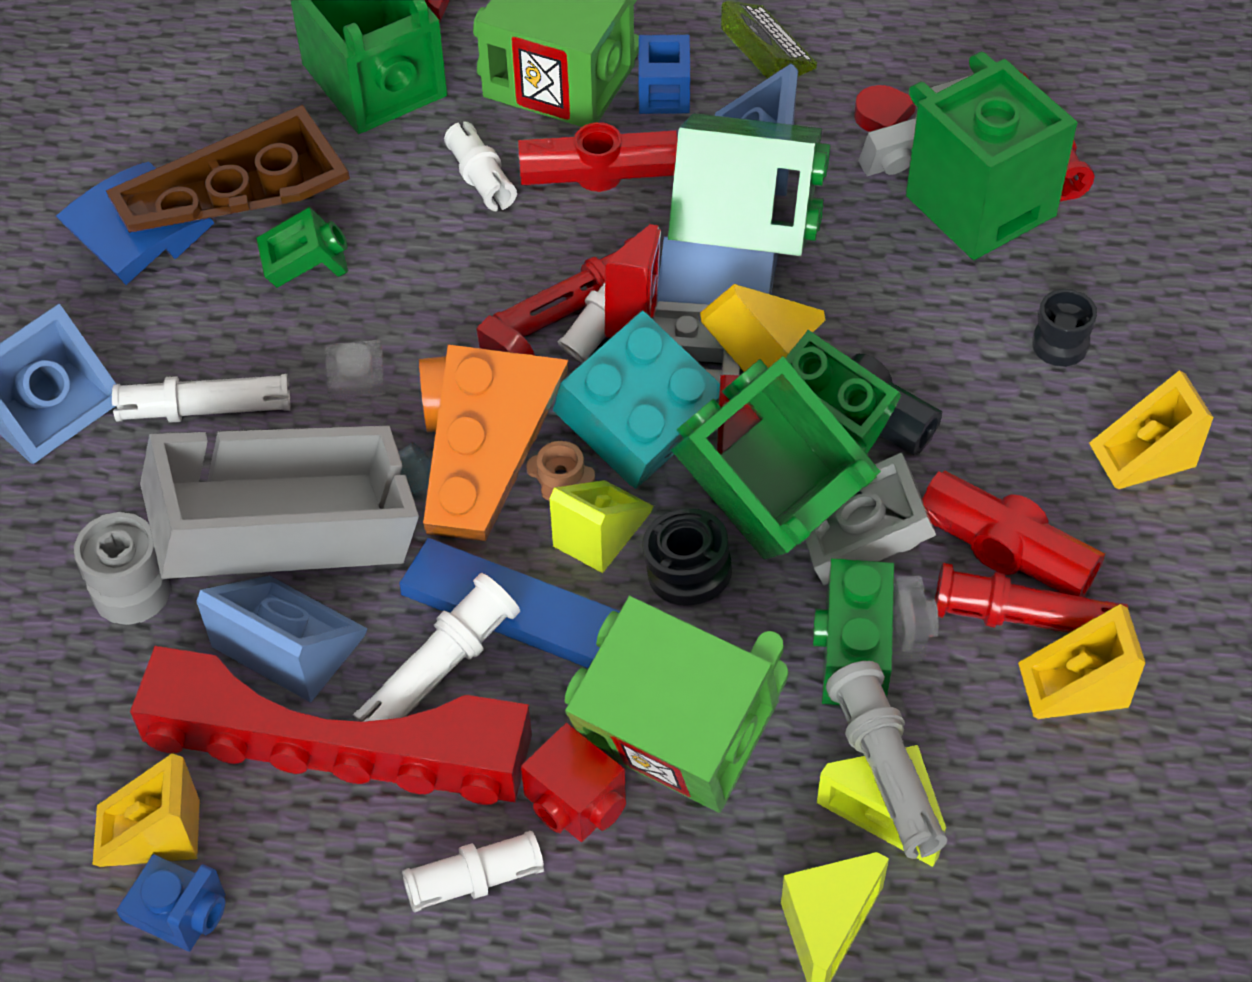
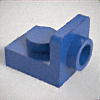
[116,854,226,952]

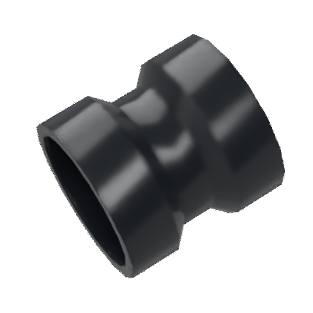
[1032,289,1097,367]

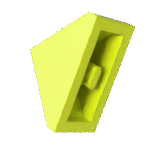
[549,480,653,573]
[817,745,946,867]
[781,852,889,982]

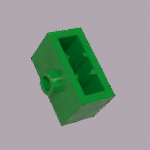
[813,558,894,705]

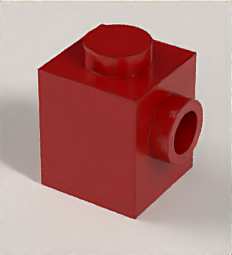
[521,723,626,843]

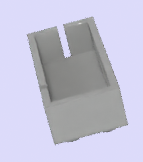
[140,426,419,579]

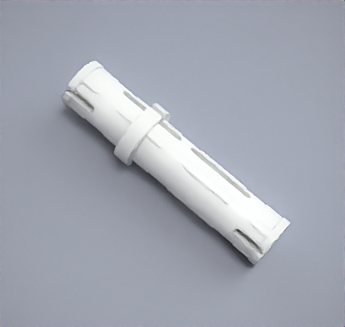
[112,374,290,423]

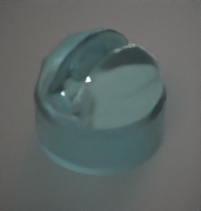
[398,442,432,495]

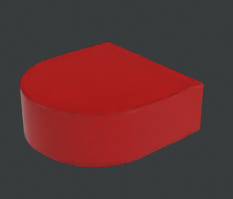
[854,85,916,132]
[476,315,535,356]

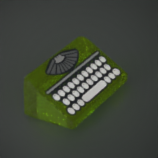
[721,1,817,79]

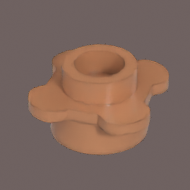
[526,441,595,501]

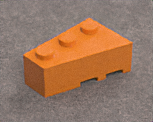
[423,345,568,541]

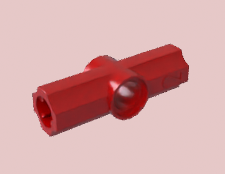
[518,122,678,192]
[922,470,1105,597]

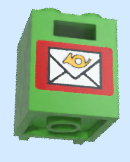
[473,0,639,127]
[564,595,788,813]

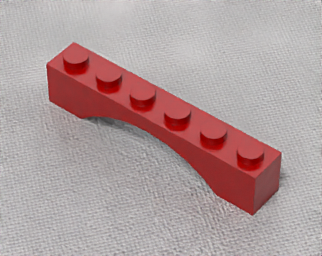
[130,646,532,805]

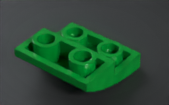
[785,330,901,455]

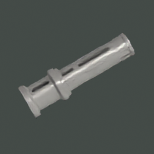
[826,661,948,859]

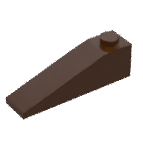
[106,105,350,233]

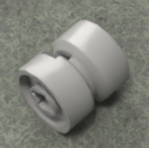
[74,512,171,625]

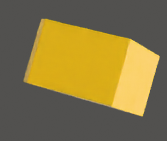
[700,284,825,372]
[1089,370,1214,489]
[1018,604,1146,719]
[92,754,200,867]

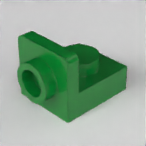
[256,207,348,288]

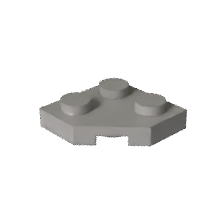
[805,453,936,586]

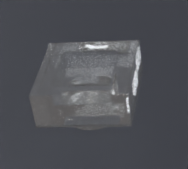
[325,339,386,401]
[893,576,939,662]

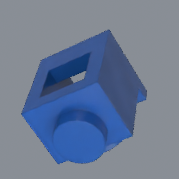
[639,35,690,114]

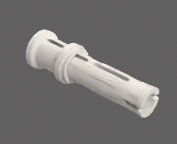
[353,573,521,722]

